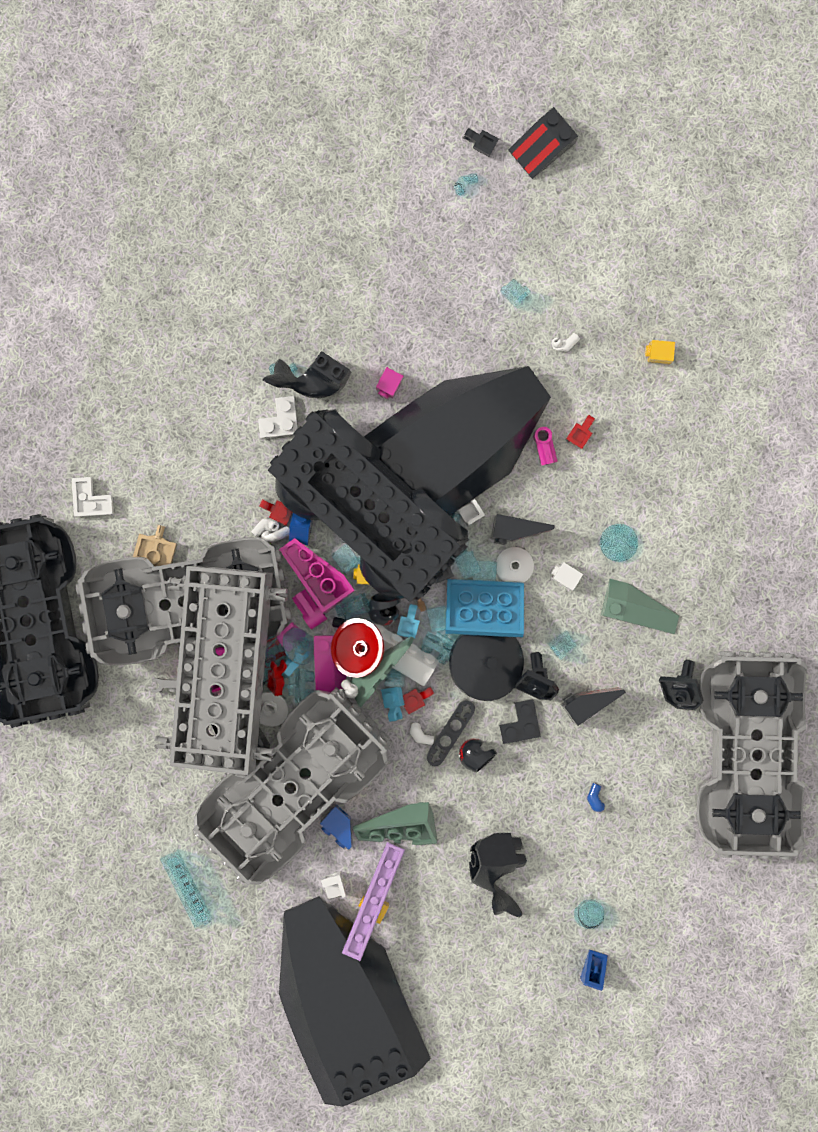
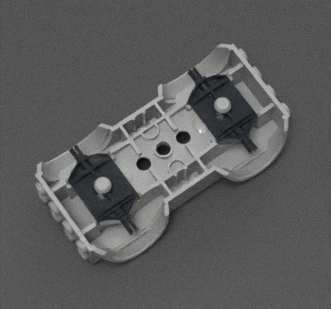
[76,537,291,665]
[696,651,807,859]

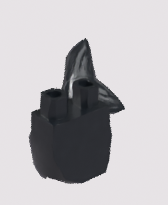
[262,351,352,399]
[469,833,527,918]

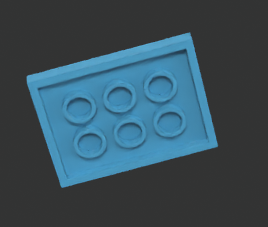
[445,579,524,637]

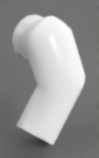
[552,333,580,352]
[251,519,279,537]
[261,526,289,544]
[341,679,359,698]

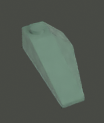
[600,579,679,634]

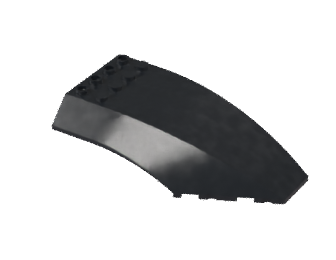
[364,366,551,516]
[279,896,431,1107]

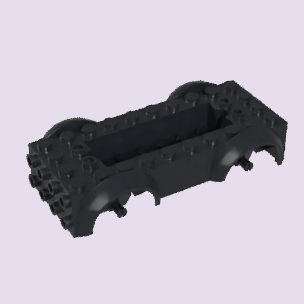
[268,409,469,602]
[0,514,99,728]

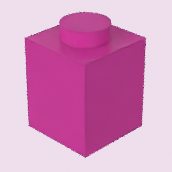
[376,367,404,399]

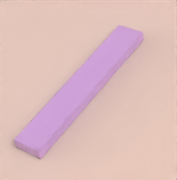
[342,842,405,961]

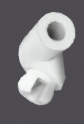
[410,722,434,745]

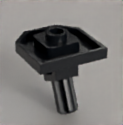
[515,652,559,700]
[659,659,704,710]

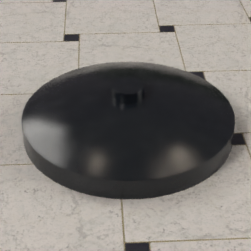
[449,634,524,701]

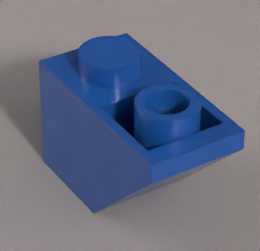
[289,513,313,546]
[320,804,352,850]

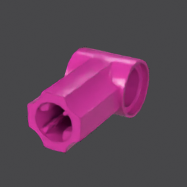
[533,427,558,466]
[292,589,327,630]

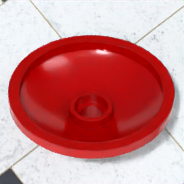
[331,619,384,678]

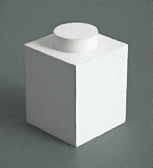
[551,562,583,591]

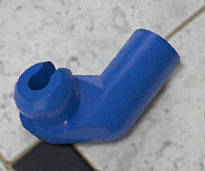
[587,783,605,812]

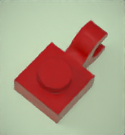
[566,415,595,450]
[259,499,293,526]
[267,660,287,696]
[403,686,434,714]

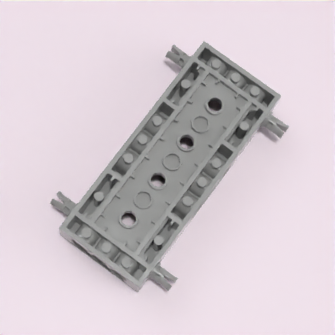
[154,566,288,775]

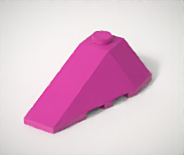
[279,538,355,614]
[314,635,347,692]

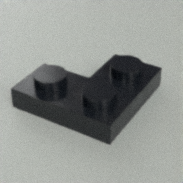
[499,699,541,744]

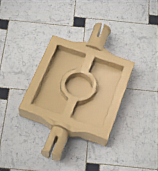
[133,525,177,567]

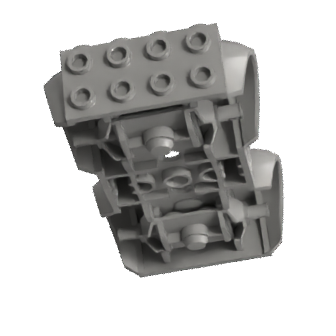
[193,687,391,885]

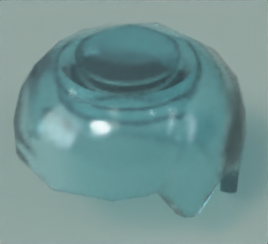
[574,899,605,929]

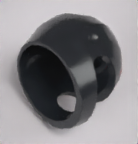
[368,593,401,626]
[459,738,497,773]

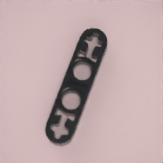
[427,700,475,766]

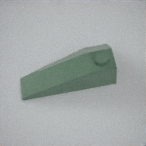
[350,636,415,707]
[353,802,437,845]

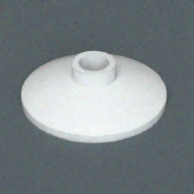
[496,547,534,583]
[260,692,289,726]

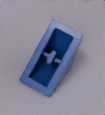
[580,949,608,991]

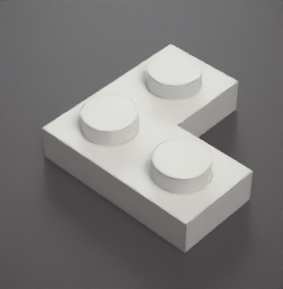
[258,396,298,439]
[72,477,114,517]

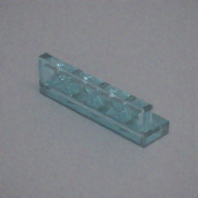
[160,849,213,928]

